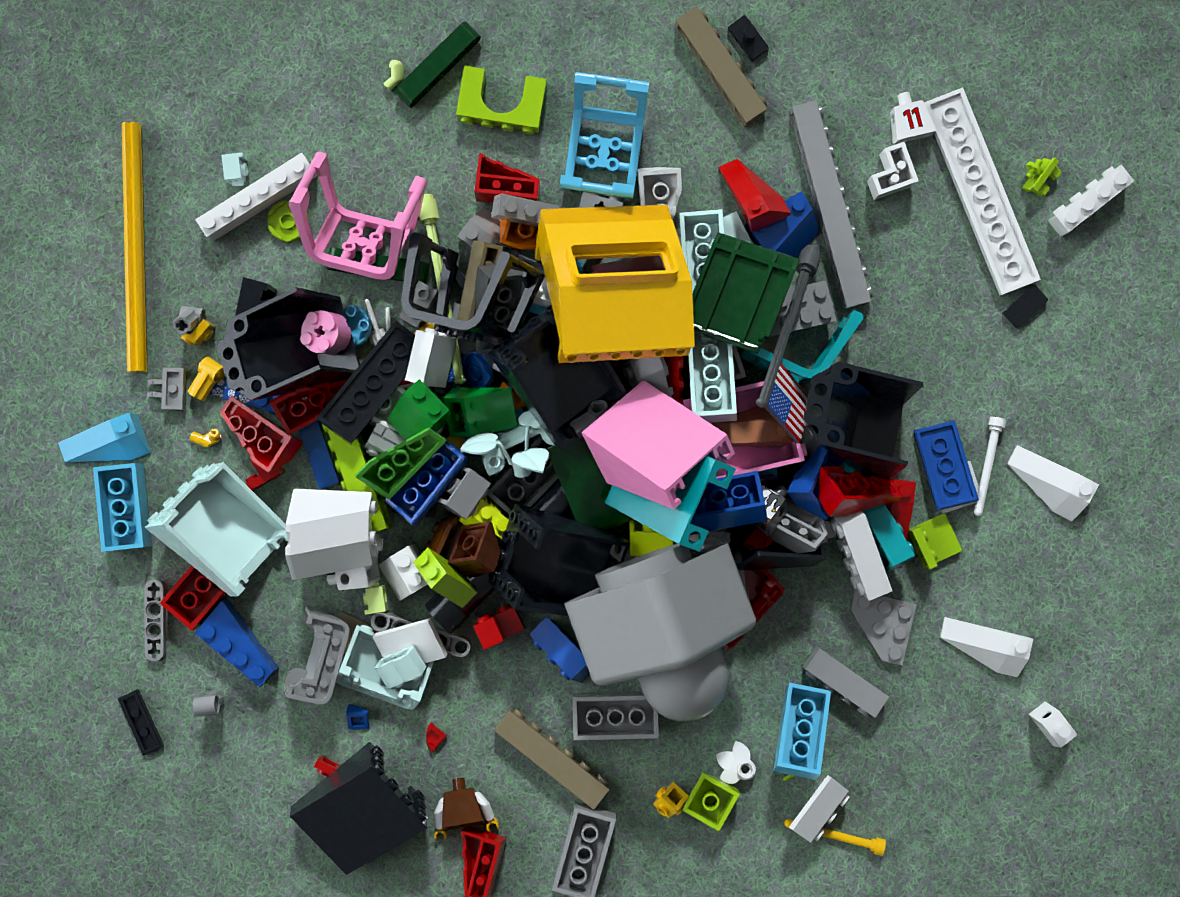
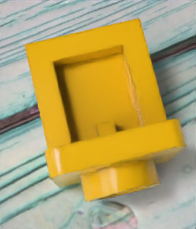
[181,319,215,346]

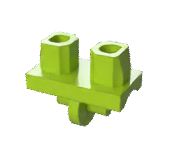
[1022,158,1062,196]

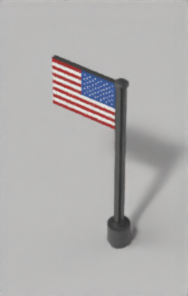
[756,245,821,443]

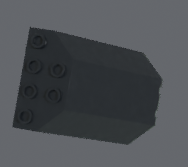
[217,287,360,400]
[803,361,924,480]

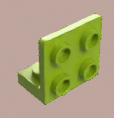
[908,513,962,569]

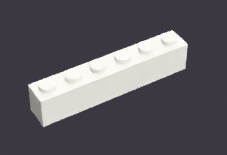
[195,153,317,241]

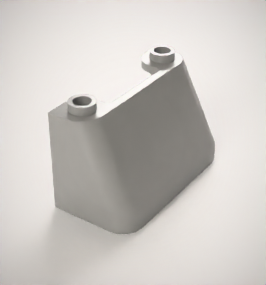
[283,605,350,704]

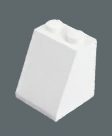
[379,544,428,601]

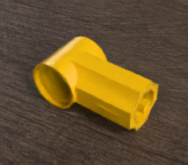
[188,357,225,401]

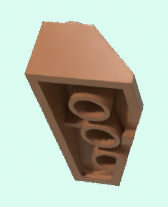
[710,406,792,448]

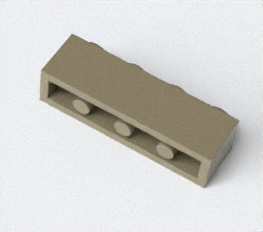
[457,241,503,321]

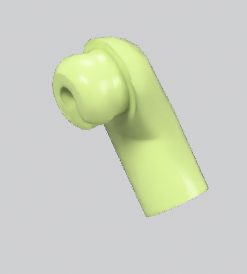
[384,60,404,92]

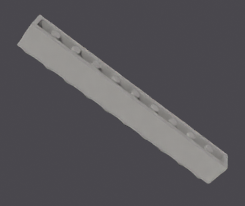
[790,100,872,310]

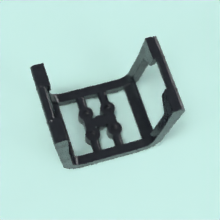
[401,232,545,345]

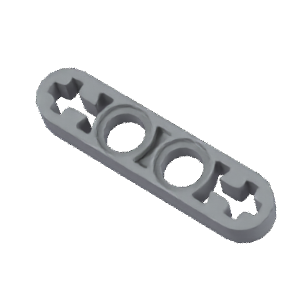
[144,579,166,661]

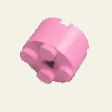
[300,310,351,355]

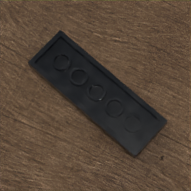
[317,321,415,445]

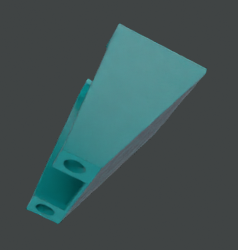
[605,454,736,552]

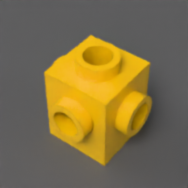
[653,782,689,819]

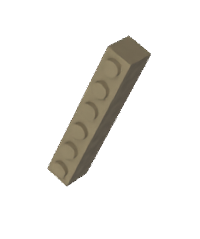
[675,6,767,128]
[494,708,609,810]

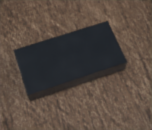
[1002,285,1049,328]

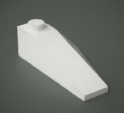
[1007,445,1099,521]
[940,617,1033,677]

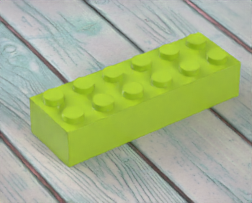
[322,424,393,533]

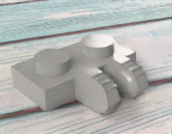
[147,368,186,410]

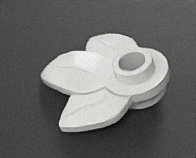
[716,741,756,784]

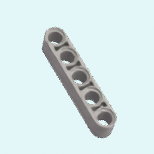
[371,611,472,657]

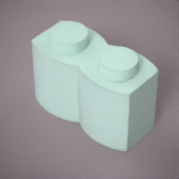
[375,646,427,688]

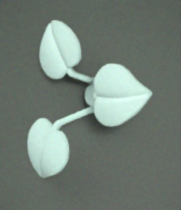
[460,411,549,478]

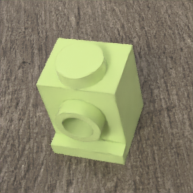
[363,582,389,615]

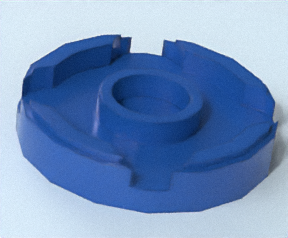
[461,351,493,388]

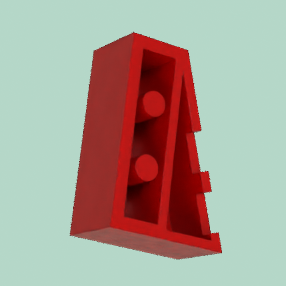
[461,826,507,897]

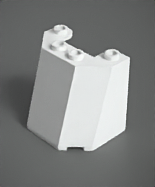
[285,489,383,580]

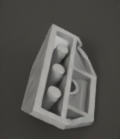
[764,497,828,554]

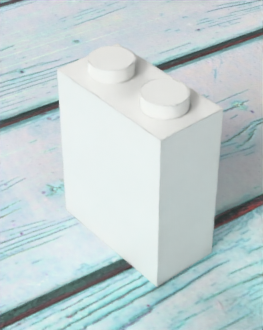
[405,328,457,388]

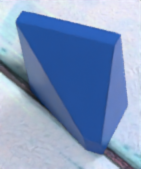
[346,704,370,729]

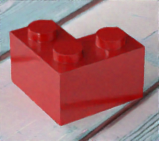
[473,604,525,650]

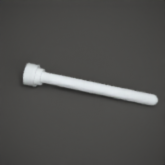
[974,417,1007,516]

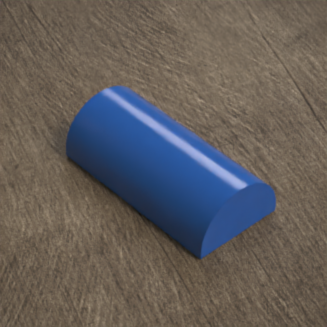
[385,434,469,527]

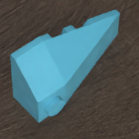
[58,413,151,462]

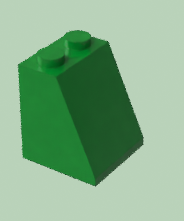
[387,379,450,440]

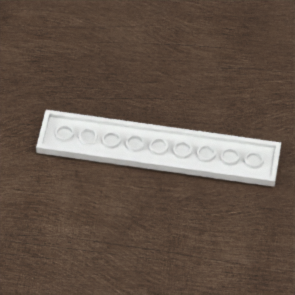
[924,87,1041,296]

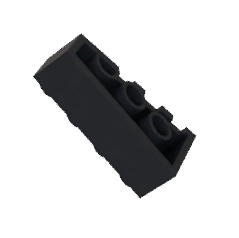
[235,277,277,316]

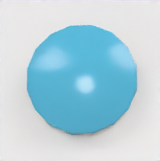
[344,305,372,346]

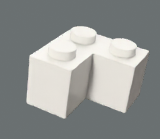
[867,142,919,200]

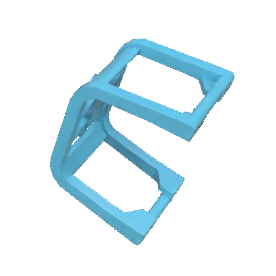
[559,72,649,201]

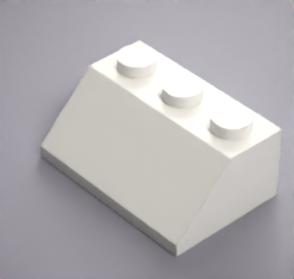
[789,775,849,843]

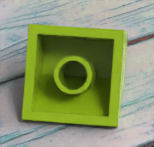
[682,772,740,831]

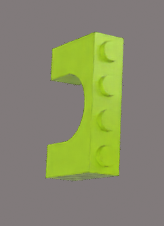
[456,66,547,135]

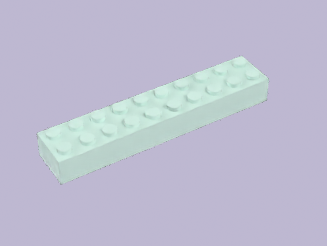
[680,209,737,423]

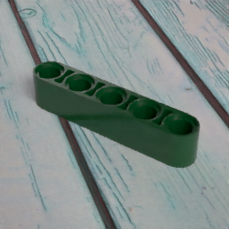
[395,21,481,108]
[326,248,430,284]

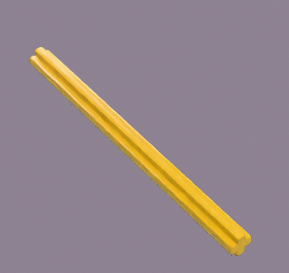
[122,122,147,372]

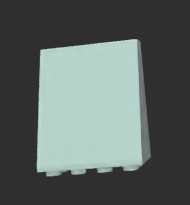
[145,462,288,596]

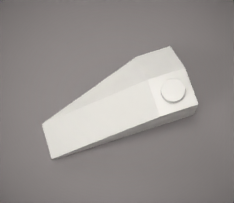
[637,167,682,220]

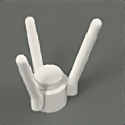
[365,299,391,347]

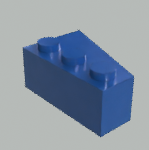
[529,617,590,683]

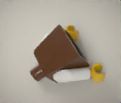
[434,778,499,840]

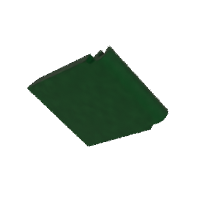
[692,232,800,354]
[546,436,634,531]

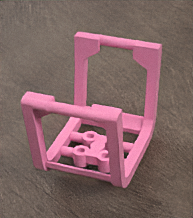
[289,152,427,280]

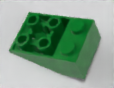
[443,387,518,437]

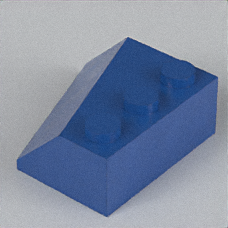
[745,191,819,258]

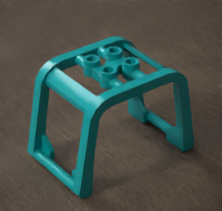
[736,310,863,384]

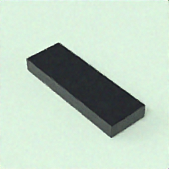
[117,689,164,756]

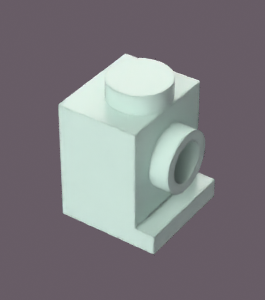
[222,152,248,186]

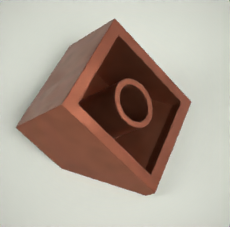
[448,521,501,575]

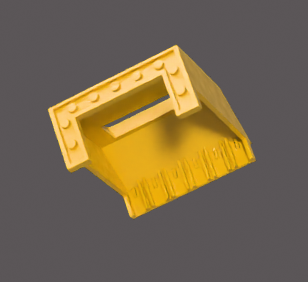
[535,205,695,363]

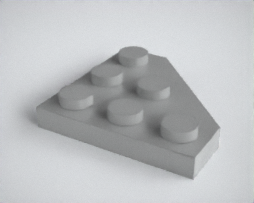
[850,589,917,665]

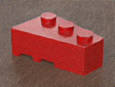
[474,152,540,203]

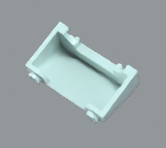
[481,420,554,477]
[336,625,434,709]

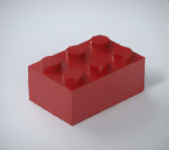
[160,565,227,631]

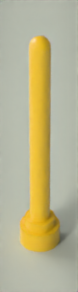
[784,819,886,856]

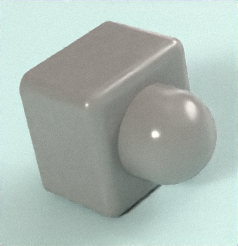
[564,543,756,721]

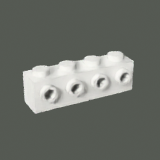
[1048,165,1134,237]

